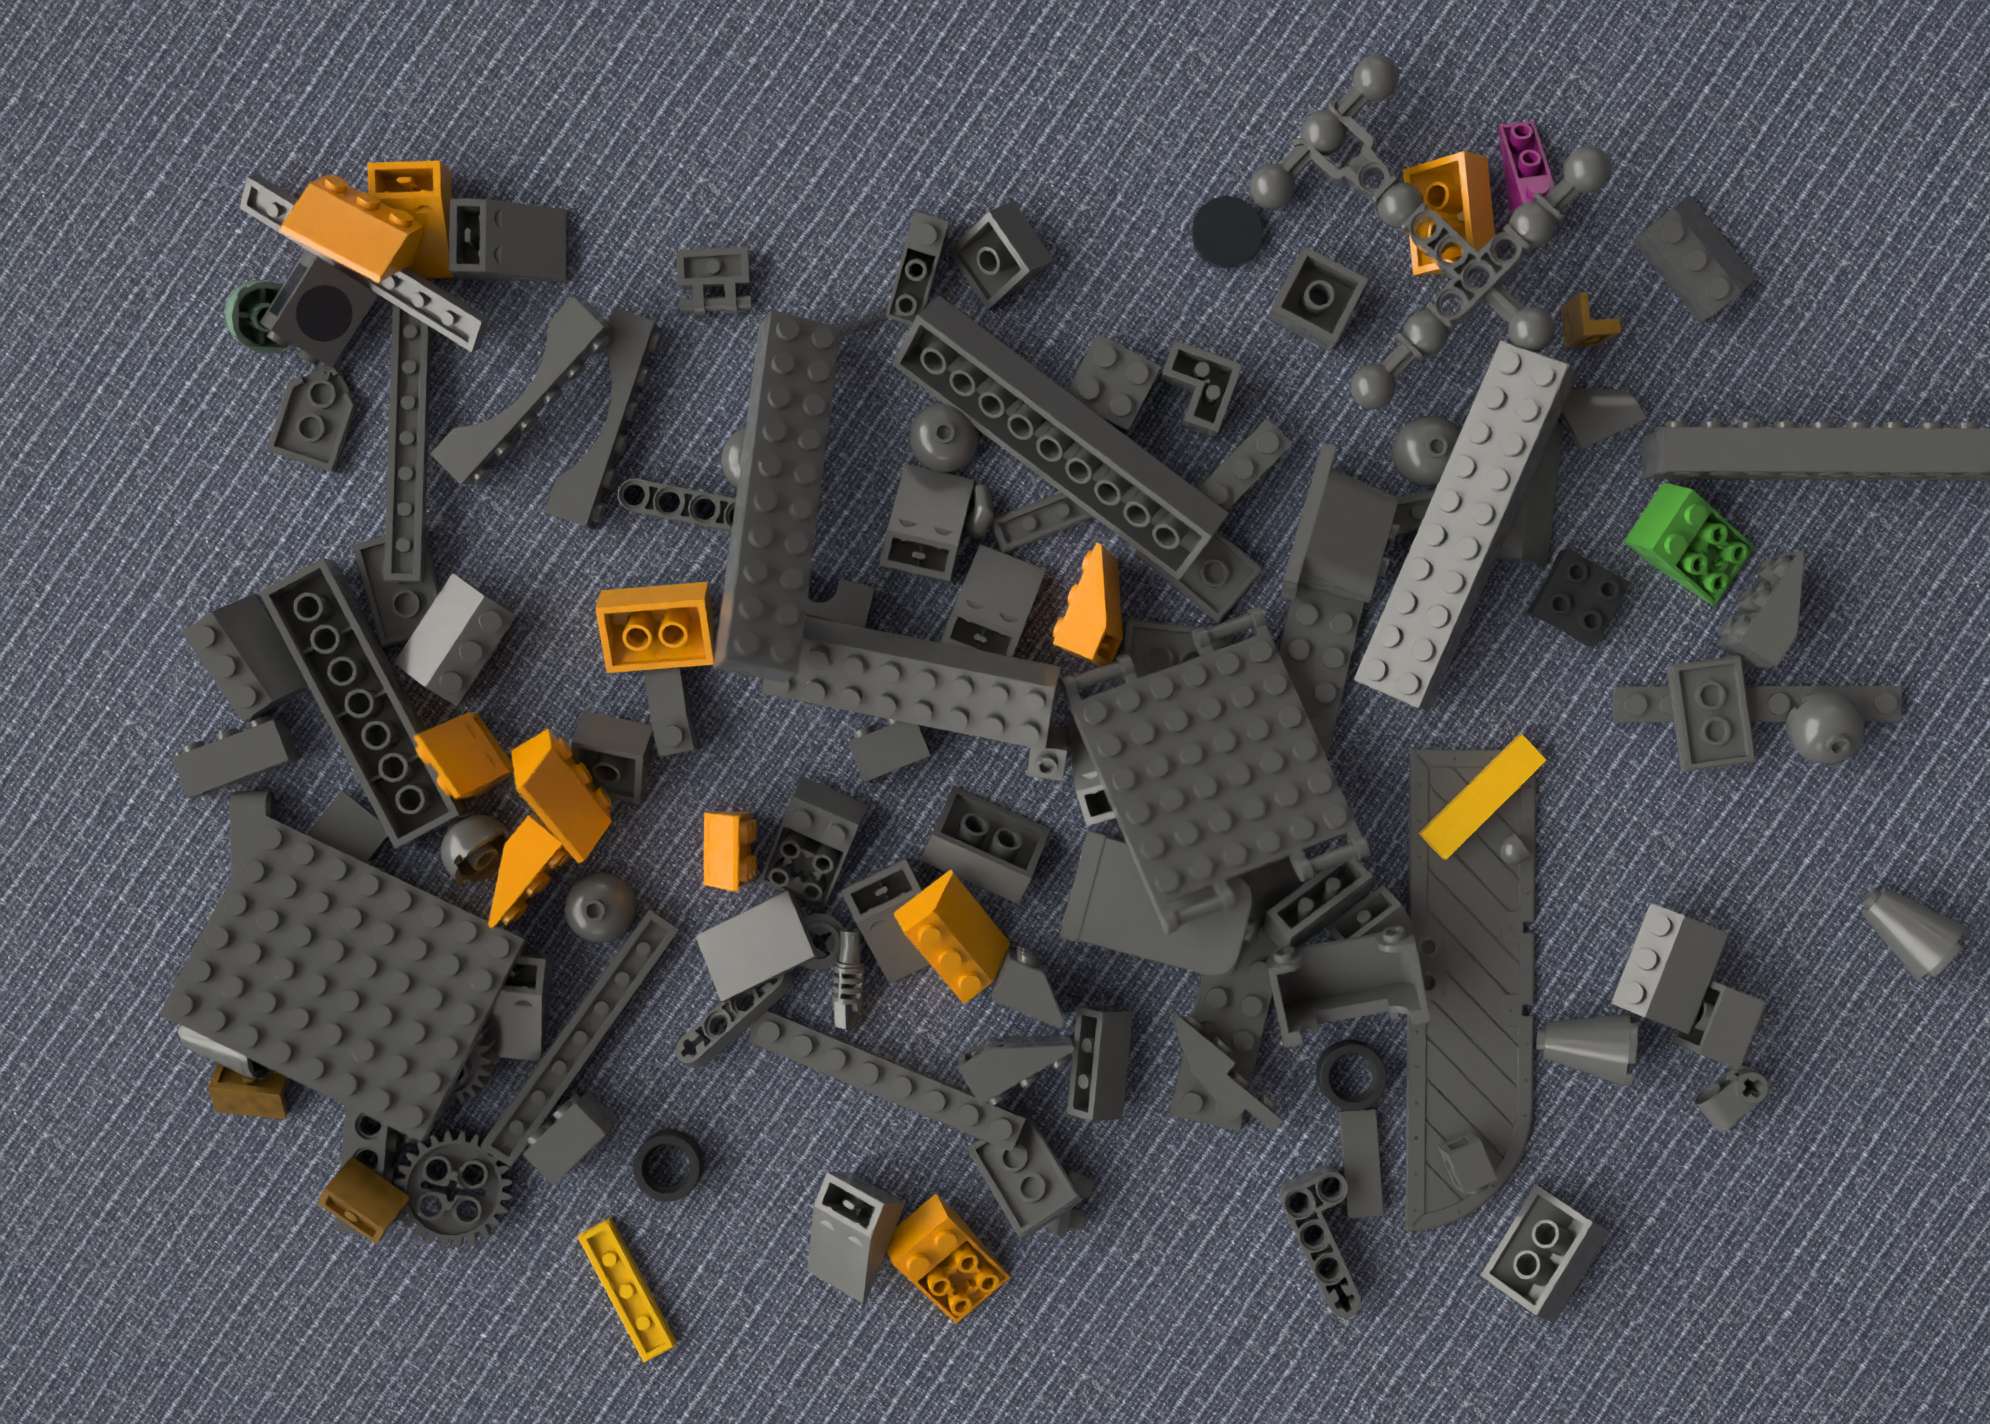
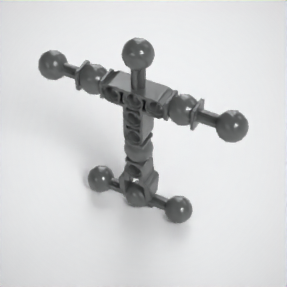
[1250,55,1612,410]

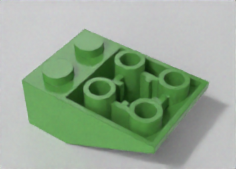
[1624,482,1754,606]

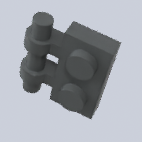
[676,247,753,316]

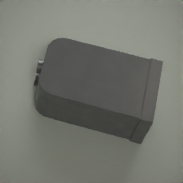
[1059,830,1255,976]

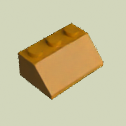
[1403,151,1497,276]
[280,175,425,283]
[595,582,715,673]
[511,729,612,864]
[893,869,1011,1004]

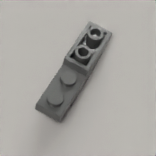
[1172,1012,1283,1132]

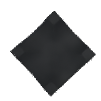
[1527,548,1631,647]

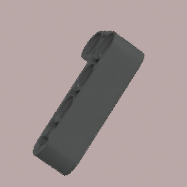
[1278,1165,1361,1318]

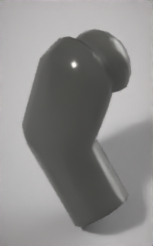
[965,484,995,540]

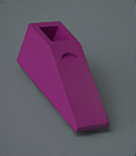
[1498,121,1555,215]

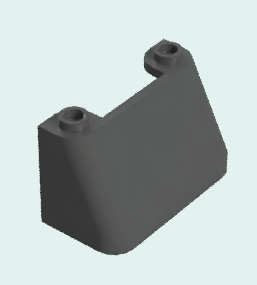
[1267,926,1431,1047]

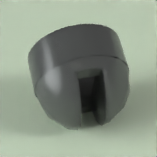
[1499,833,1531,865]

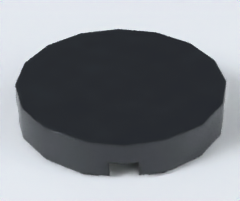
[1191,196,1263,269]

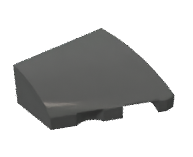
[1558,388,1647,451]

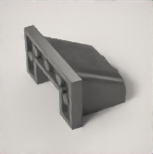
[1281,443,1400,603]

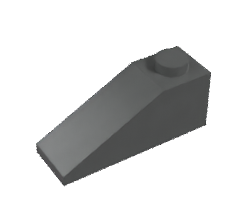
[644,667,700,757]

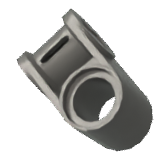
[1694,1064,1769,1132]

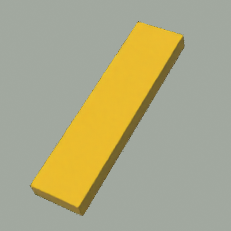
[1418,734,1547,860]
[577,1217,677,1363]

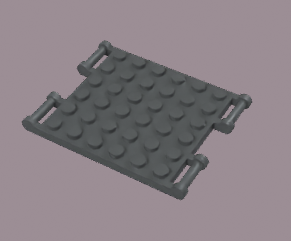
[1059,606,1370,935]

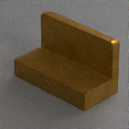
[1561,292,1621,349]
[208,1063,291,1119]
[318,1157,409,1245]

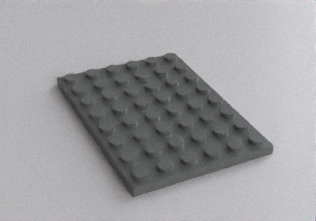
[159,815,527,1142]

